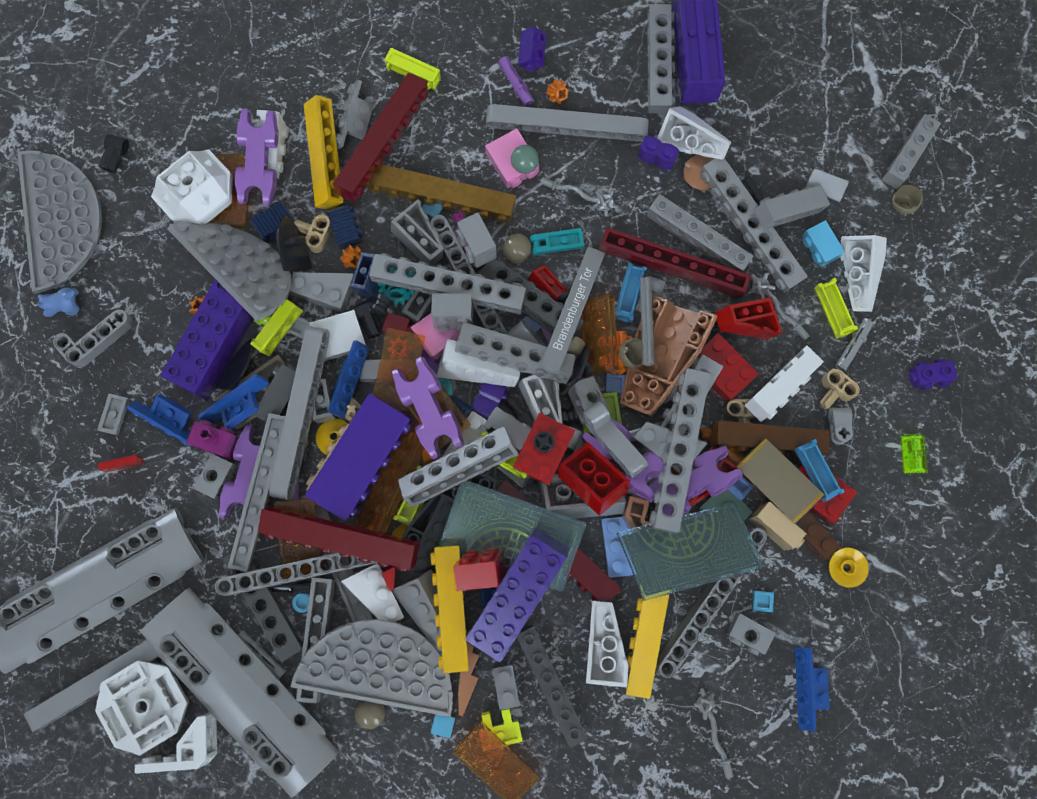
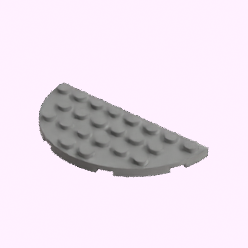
[17,151,102,294]
[168,221,291,321]
[290,619,453,717]

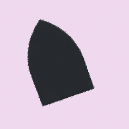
[277,215,312,271]
[215,339,254,390]
[560,345,594,397]

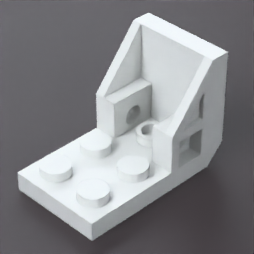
[135,713,217,773]

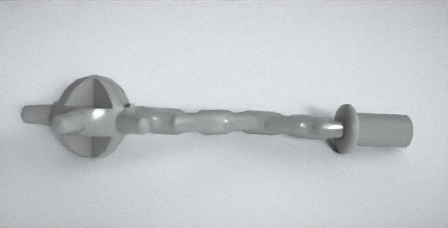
[540,177,619,217]
[747,273,809,340]
[694,688,734,779]

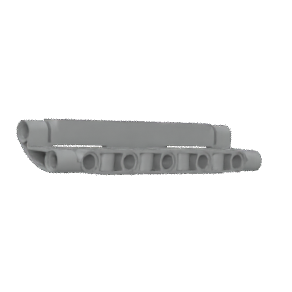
[0,508,204,674]
[140,587,339,798]

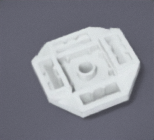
[151,150,233,225]
[95,660,189,756]

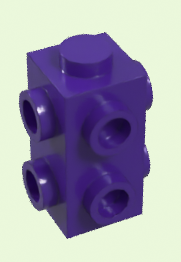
[518,26,547,72]
[909,359,958,390]

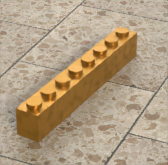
[367,165,516,223]

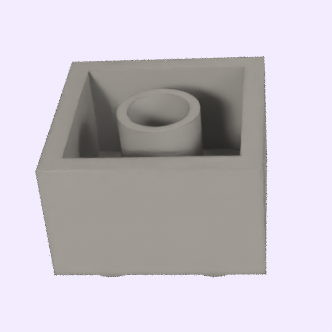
[456,212,497,268]
[431,293,473,332]

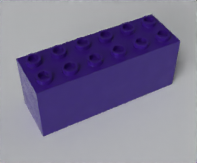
[672,0,725,104]
[160,279,254,402]
[304,393,413,521]
[465,527,570,662]

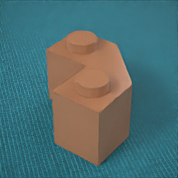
[622,496,652,534]

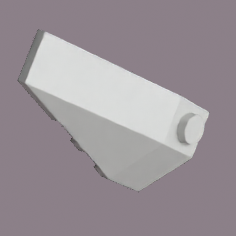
[657,106,731,159]
[841,235,887,312]
[586,601,628,687]

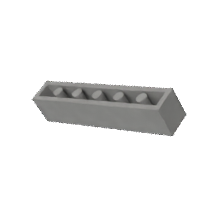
[296,578,335,703]

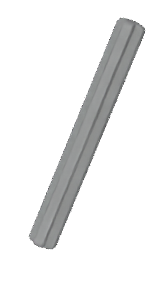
[640,277,654,366]

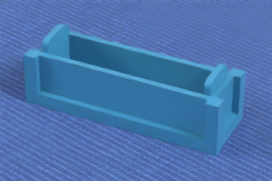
[613,263,647,324]
[794,439,844,502]

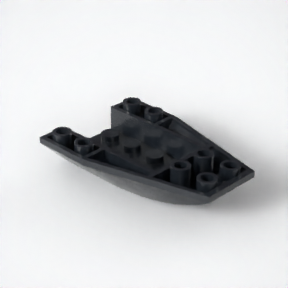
[402,472,497,594]

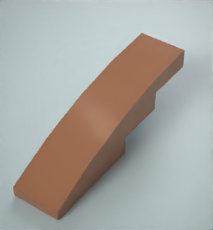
[458,642,479,717]

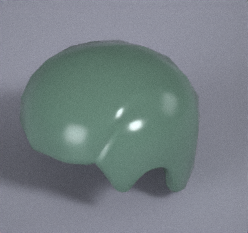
[511,145,539,174]

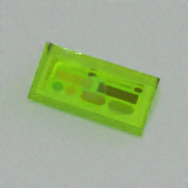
[900,434,928,474]

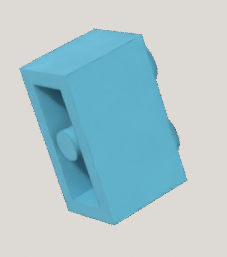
[802,220,845,268]

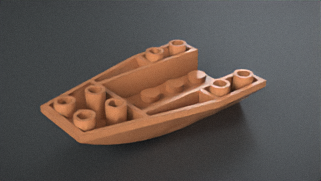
[620,295,718,416]

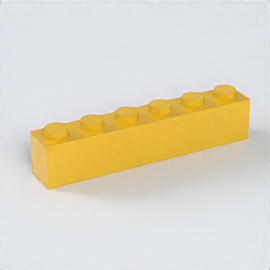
[304,95,344,210]
[430,546,469,673]
[626,585,670,699]

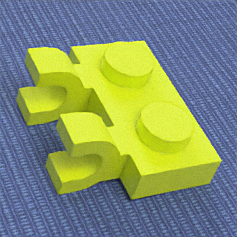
[479,708,523,751]

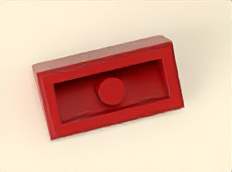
[528,264,567,302]
[381,565,396,591]

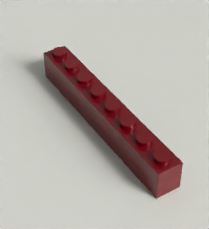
[333,73,429,203]
[599,227,751,299]
[494,480,621,602]
[257,506,420,571]

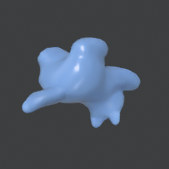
[38,287,80,317]

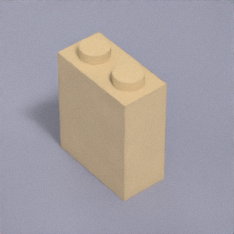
[749,501,807,550]

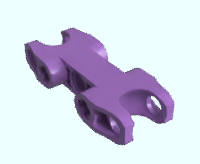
[235,109,279,206]
[392,357,465,460]
[581,418,664,502]
[219,424,260,519]
[641,446,743,516]

